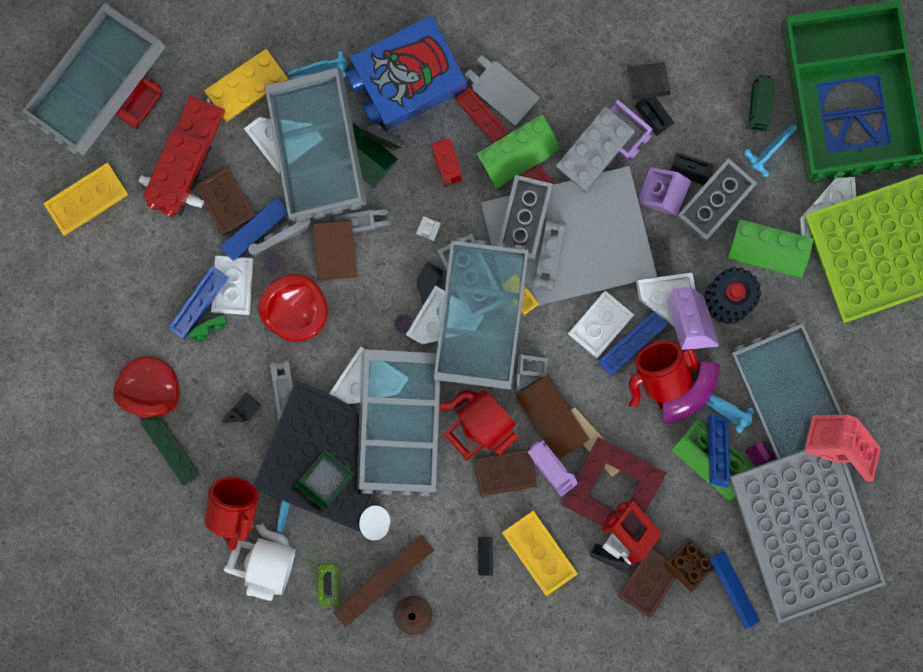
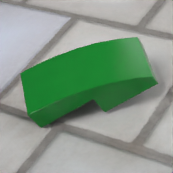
[189,315,228,342]

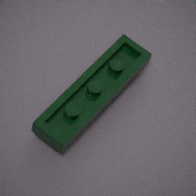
[140,416,200,486]

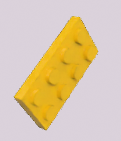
[204,49,288,122]
[43,162,129,236]
[502,511,578,596]

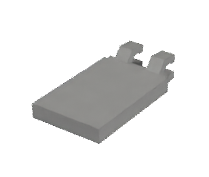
[464,55,540,127]

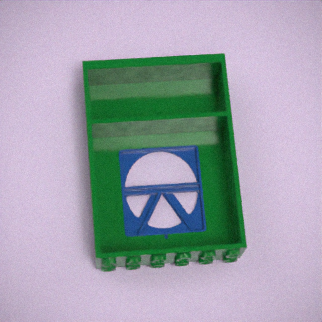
[781,0,923,182]

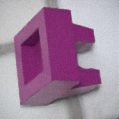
[746,441,773,466]

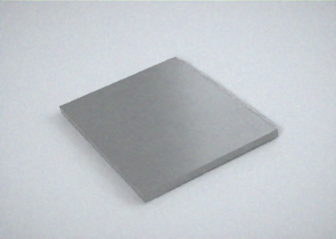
[481,166,657,314]
[730,449,886,624]

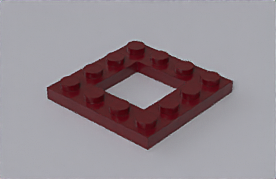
[562,437,666,538]

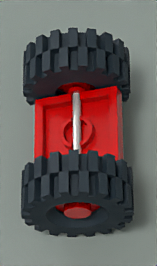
[704,267,761,324]

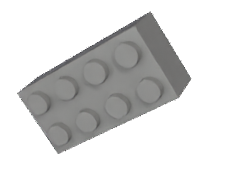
[556,107,635,192]
[676,158,757,243]
[499,175,553,261]

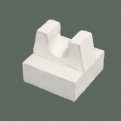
[416,216,441,241]

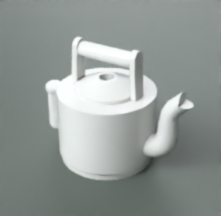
[224,522,296,601]

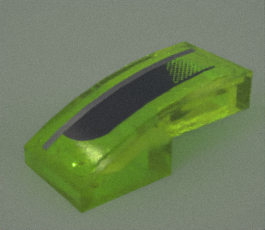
[318,564,338,606]

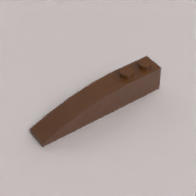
[333,536,434,627]

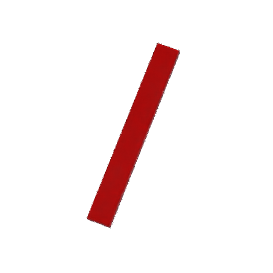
[455,87,554,185]

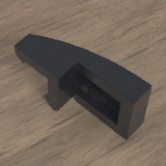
[417,262,444,304]
[221,393,261,423]

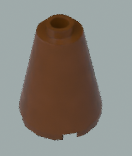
[394,596,433,635]

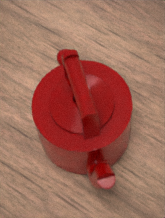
[628,341,700,409]
[439,390,518,461]
[204,477,258,551]

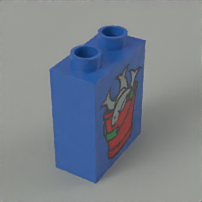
[345,15,467,131]

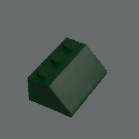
[329,124,398,188]

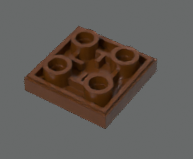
[663,538,714,592]

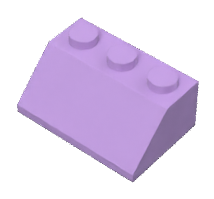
[667,287,719,350]

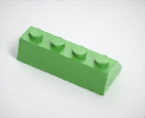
[477,115,562,189]
[728,219,814,278]
[671,419,755,501]

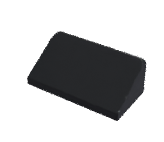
[634,93,674,136]
[670,152,713,185]
[478,537,493,576]
[590,543,629,572]

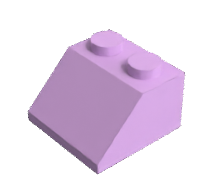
[638,167,691,216]

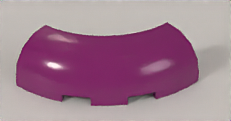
[663,362,720,424]

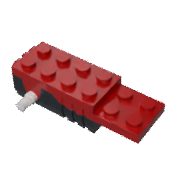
[139,95,225,218]

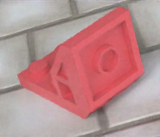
[805,415,881,481]

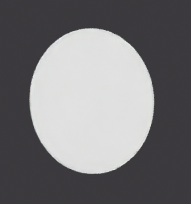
[359,506,390,540]

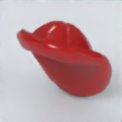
[258,274,328,342]
[113,356,180,418]

